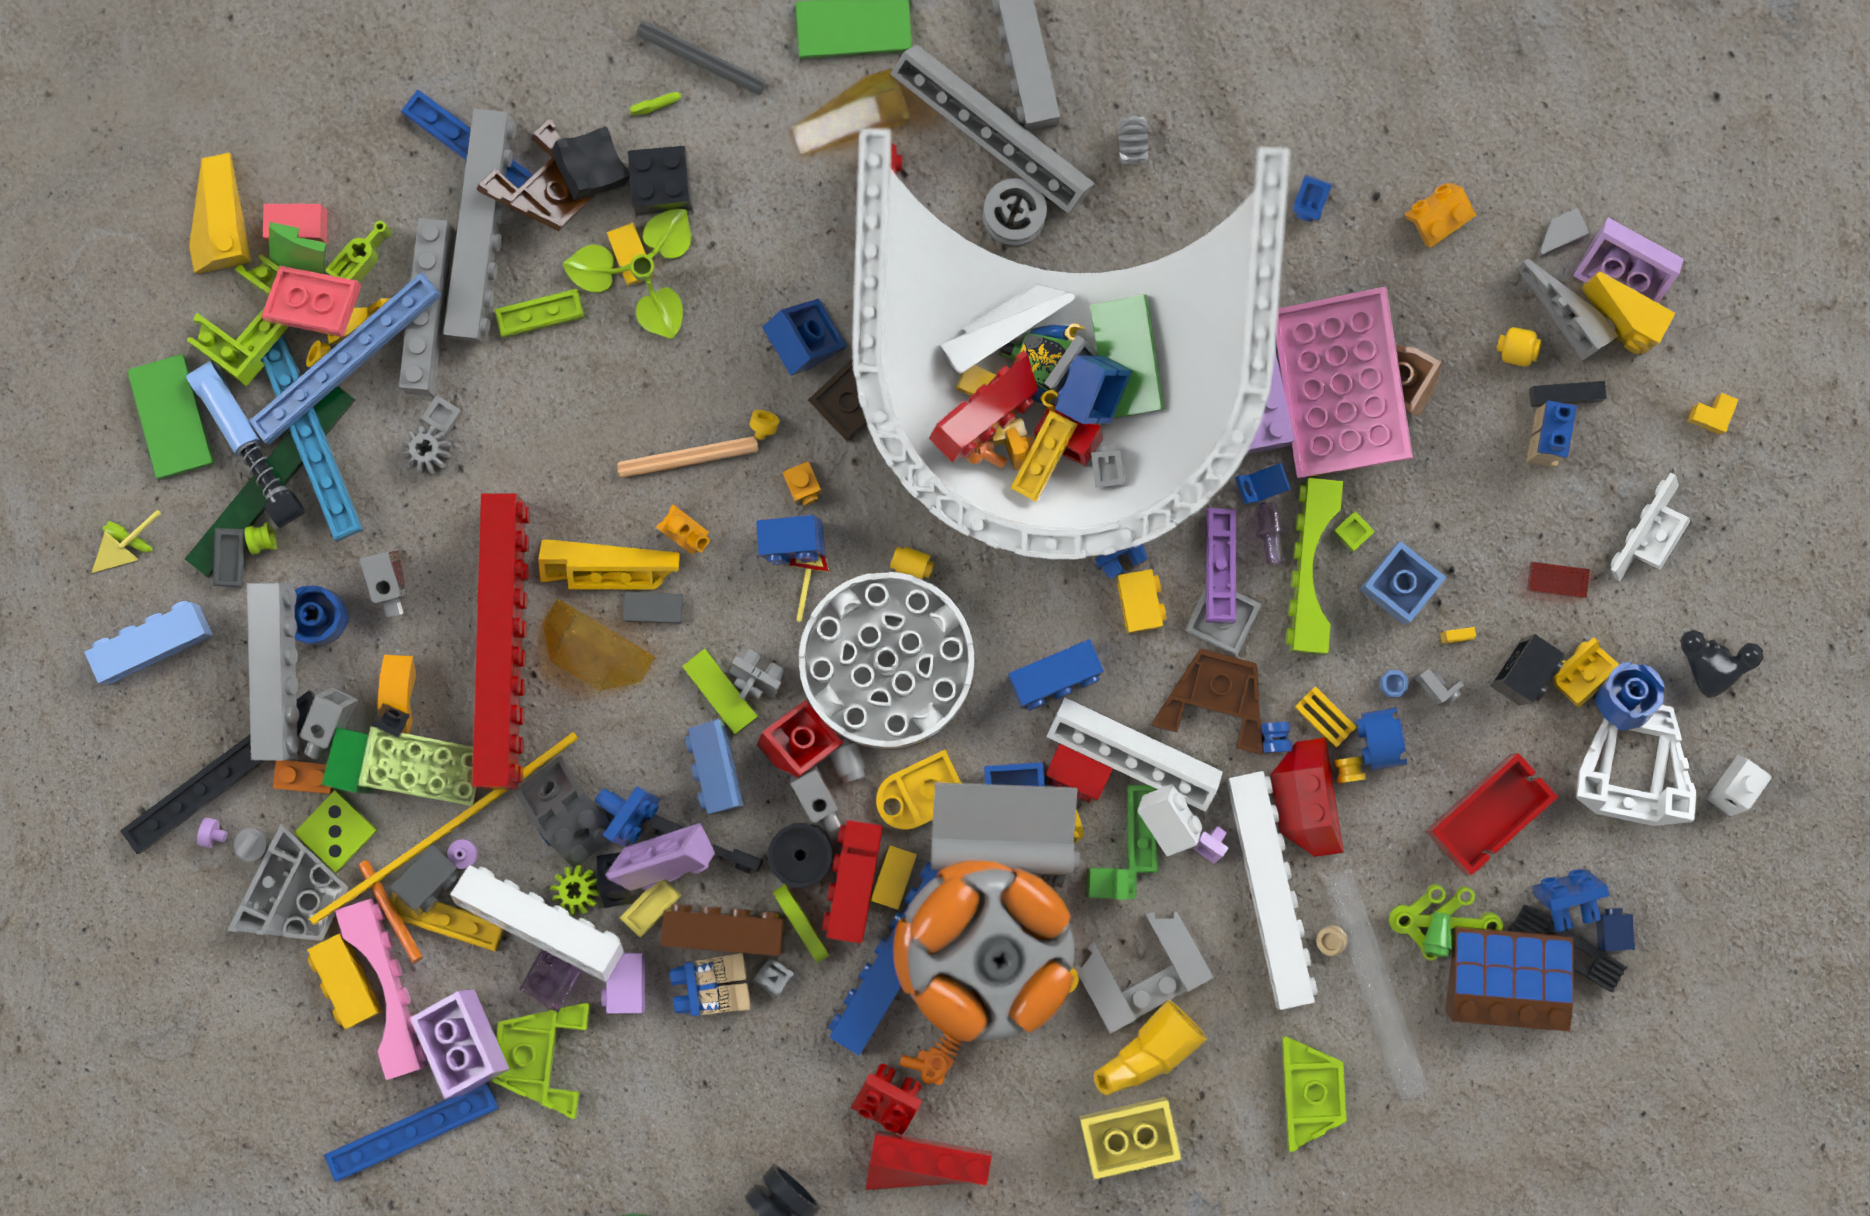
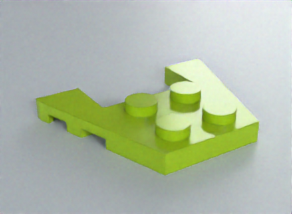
[491,1002,591,1119]

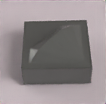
[752,957,794,999]

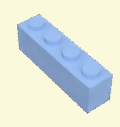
[84,601,213,685]

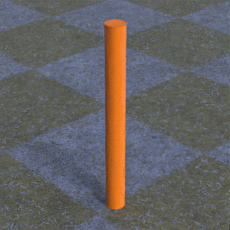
[358,860,423,963]

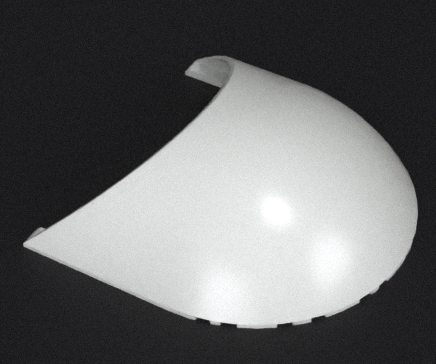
[852,128,1290,559]

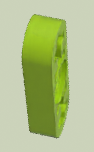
[773,884,830,963]

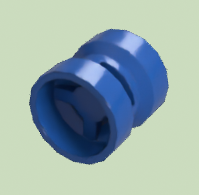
[1261,722,1292,753]

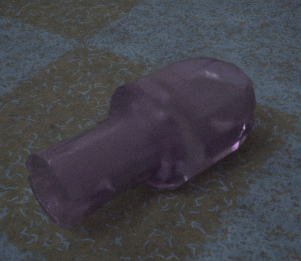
[1256,502,1285,565]

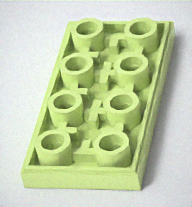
[358,727,476,806]

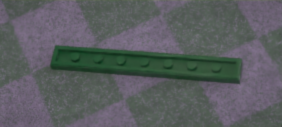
[185,386,355,578]

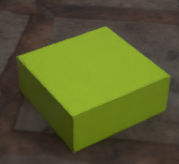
[1333,511,1375,552]

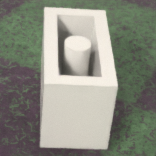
[1138,784,1202,856]

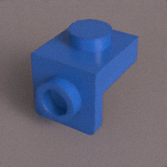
[1292,174,1332,222]

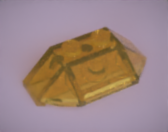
[542,598,656,691]

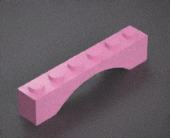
[335,899,427,1080]

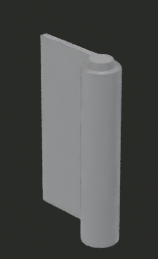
[931,783,1080,875]

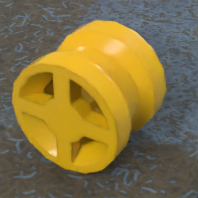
[1333,756,1366,783]

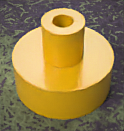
[306,340,331,368]
[749,410,780,440]

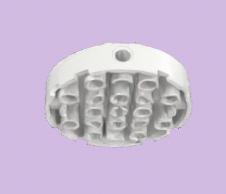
[799,572,974,749]

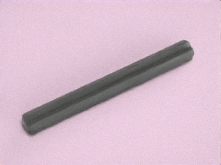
[637,21,766,95]

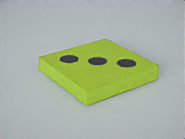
[294,790,378,873]

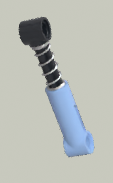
[186,360,305,528]

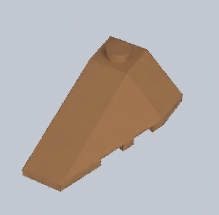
[1396,345,1443,416]

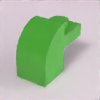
[1086,868,1137,900]

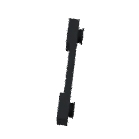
[649,815,763,874]
[1509,905,1628,992]

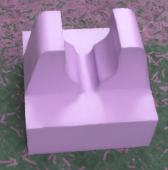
[1191,826,1228,864]

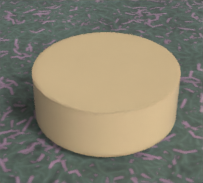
[1316,925,1348,956]

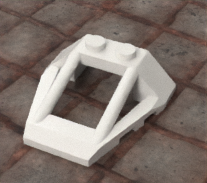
[1576,705,1696,826]

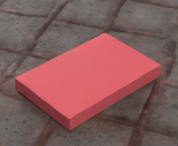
[261,266,362,337]

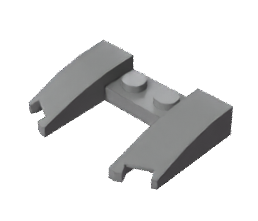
[1074,912,1214,1034]

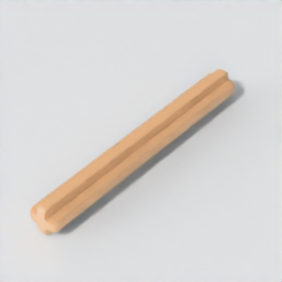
[617,436,759,478]

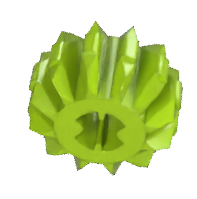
[550,865,600,915]

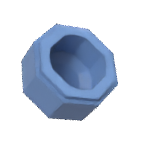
[1379,670,1408,698]

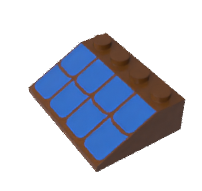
[1445,926,1573,1032]

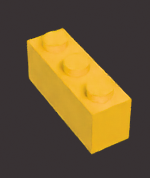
[307,933,383,1029]

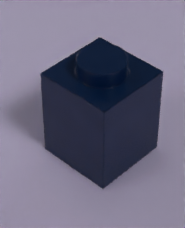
[1596,908,1635,951]

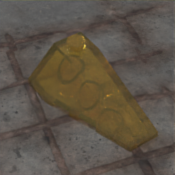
[793,68,909,155]

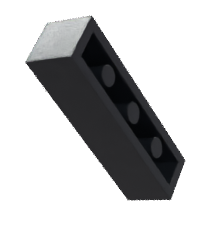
[1529,381,1607,407]

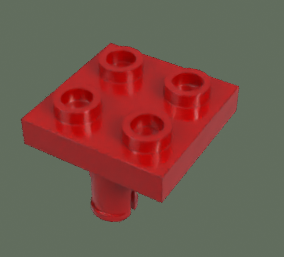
[851,1063,922,1136]

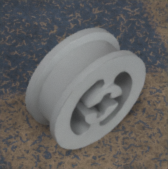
[983,178,1047,246]

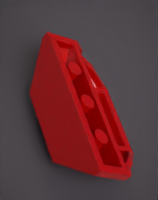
[1270,737,1344,857]

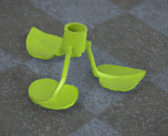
[563,209,691,339]

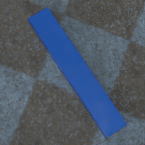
[401,89,533,189]
[324,1082,499,1182]

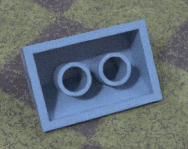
[685,719,744,814]

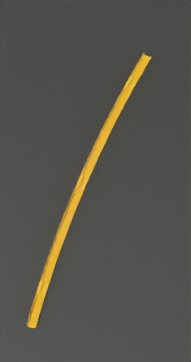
[308,732,579,926]

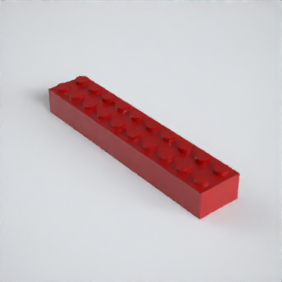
[472,493,530,790]

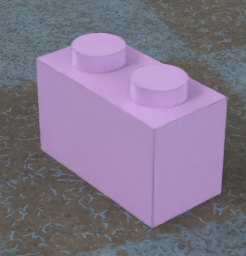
[601,952,645,1014]

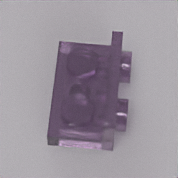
[519,949,582,1012]

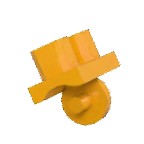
[656,504,710,555]

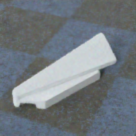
[940,284,1075,374]

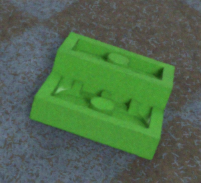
[269,222,326,275]

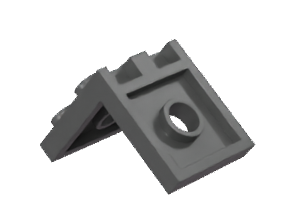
[515,755,612,868]

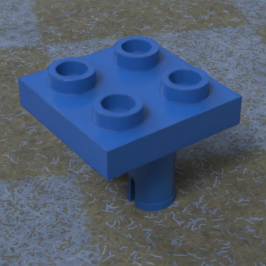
[595,786,661,847]
[1532,869,1609,931]

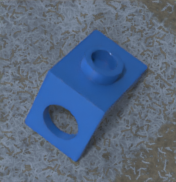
[1235,463,1291,504]

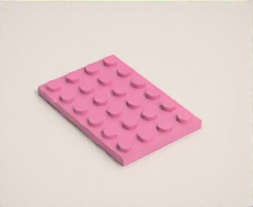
[1276,287,1413,479]

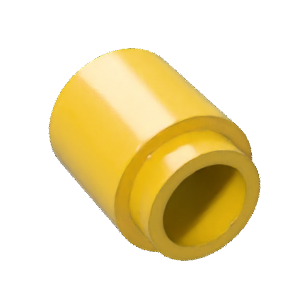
[890,546,935,580]

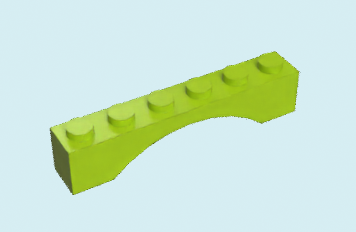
[1285,478,1343,656]

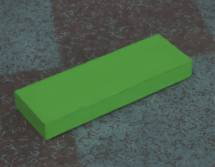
[1127,785,1158,873]

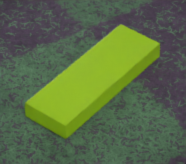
[494,289,585,338]
[682,649,758,735]

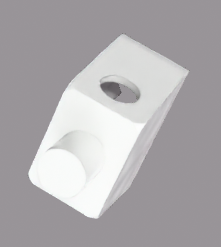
[1706,755,1772,816]

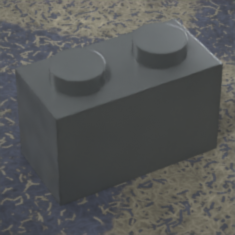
[390,845,460,916]

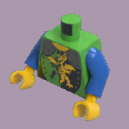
[999,323,1086,411]

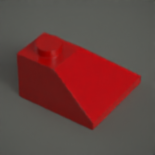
[757,699,843,777]

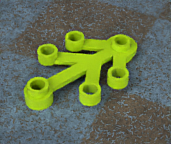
[1388,884,1503,960]

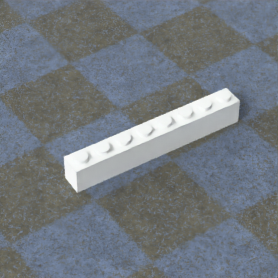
[1226,771,1318,1010]

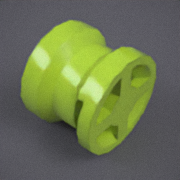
[245,522,277,555]

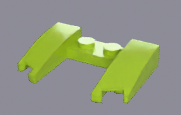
[187,254,289,386]

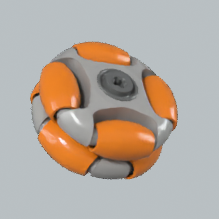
[893,860,1074,1042]

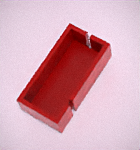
[1425,753,1558,875]
[822,820,883,944]

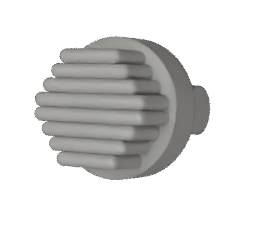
[234,828,270,861]

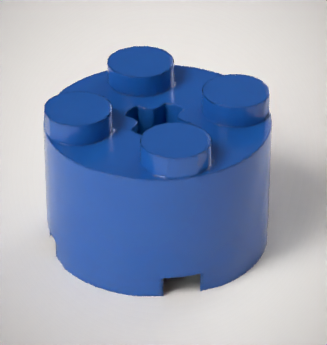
[294,586,349,646]
[1595,662,1665,731]
[1356,707,1407,771]

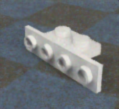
[1611,473,1690,581]

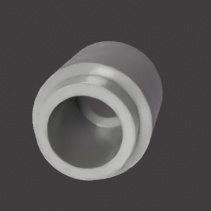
[830,739,866,783]

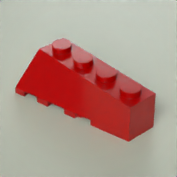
[929,350,1038,463]
[865,1131,992,1190]

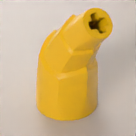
[1094,999,1208,1095]

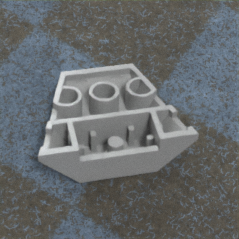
[227,824,349,941]

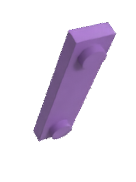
[1206,508,1236,623]

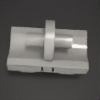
[729,649,784,700]

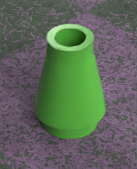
[1422,912,1452,957]

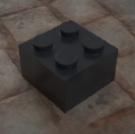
[628,145,693,215]
[1490,634,1565,706]

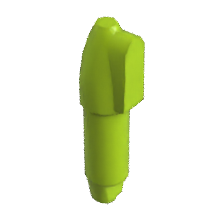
[630,92,681,116]
[102,521,153,553]

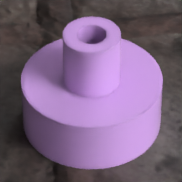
[197,817,227,848]
[447,840,478,869]

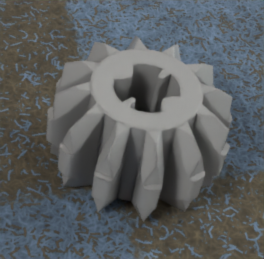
[1118,116,1148,165]
[402,426,452,474]

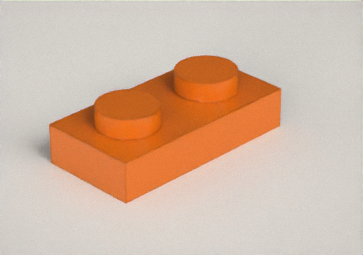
[273,760,334,794]

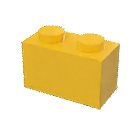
[1116,569,1167,634]

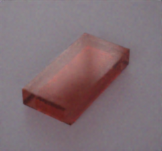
[1527,562,1590,598]

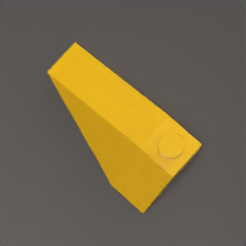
[189,153,252,274]

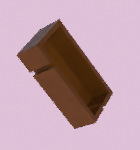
[660,903,786,956]

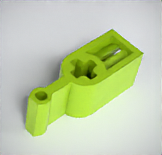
[325,220,392,283]

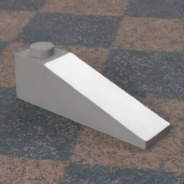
[1517,259,1618,361]

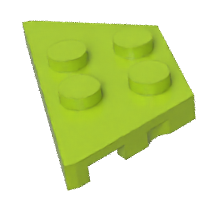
[1281,1036,1347,1152]

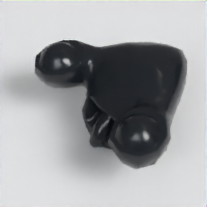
[1680,630,1763,698]

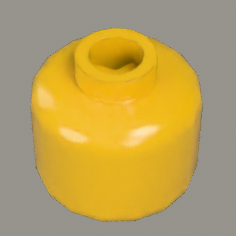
[1497,327,1542,367]

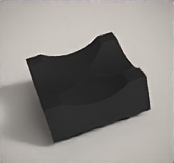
[551,126,630,201]

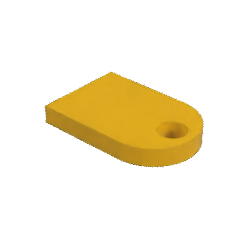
[876,749,962,830]

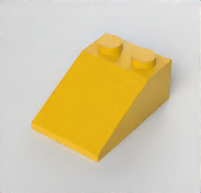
[1581,271,1676,354]

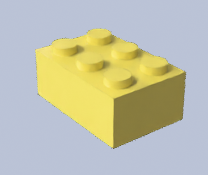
[1079,1097,1181,1179]

